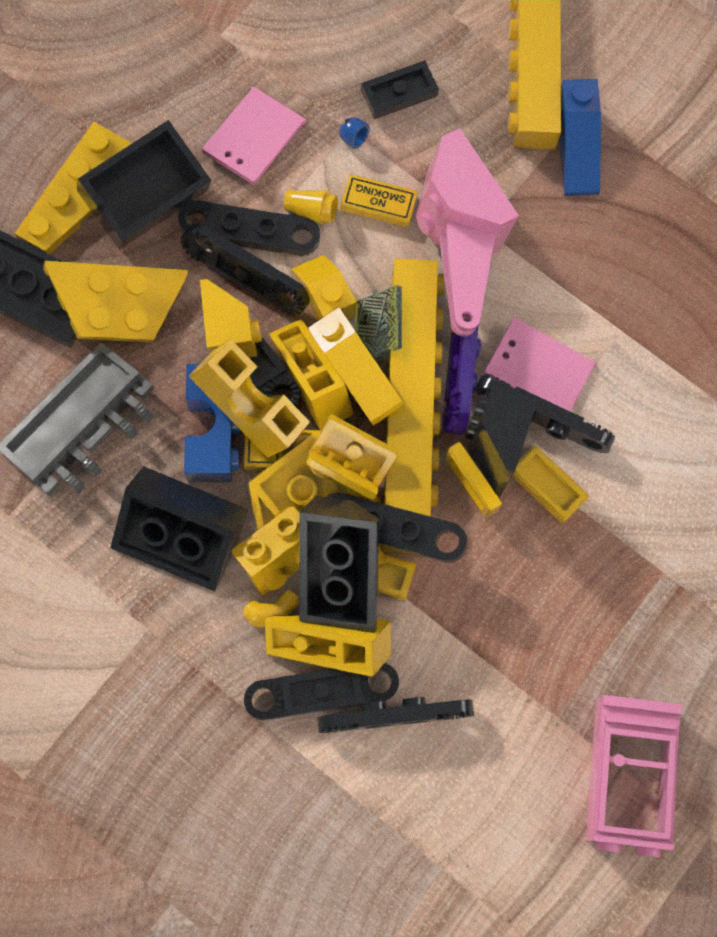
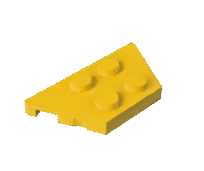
[44,261,188,343]
[248,436,354,531]

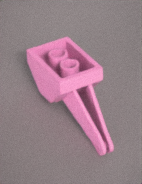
[416,128,519,337]

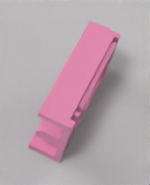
[586,695,682,858]

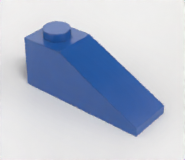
[559,79,601,196]

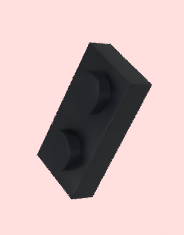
[361,60,439,119]

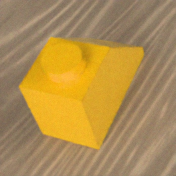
[291,255,357,322]
[200,279,262,357]

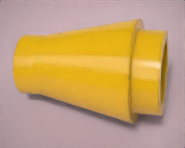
[283,189,338,226]

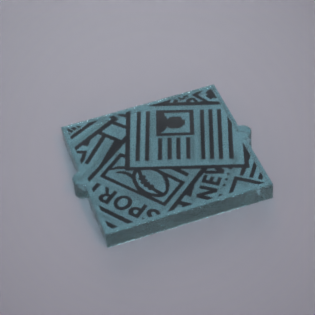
[355,285,402,359]

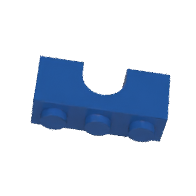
[184,364,240,482]

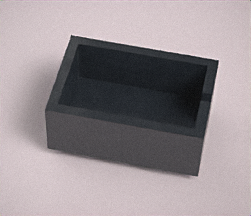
[77,120,212,250]

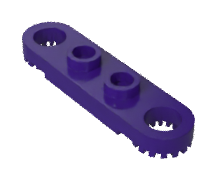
[442,320,481,435]

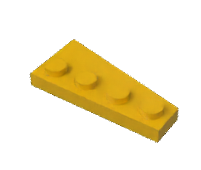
[14,122,132,255]

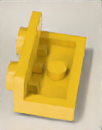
[306,414,398,500]
[232,506,300,597]

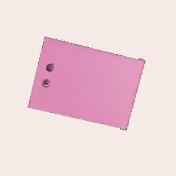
[202,87,306,185]
[483,317,596,412]

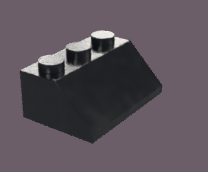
[465,385,538,498]
[110,466,248,591]
[299,496,379,633]

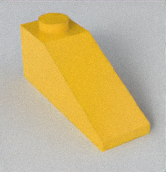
[308,307,405,426]
[269,319,354,431]
[265,616,391,677]

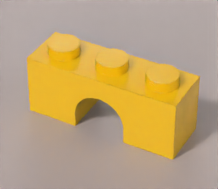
[189,339,310,458]

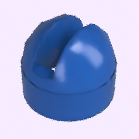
[339,117,370,149]

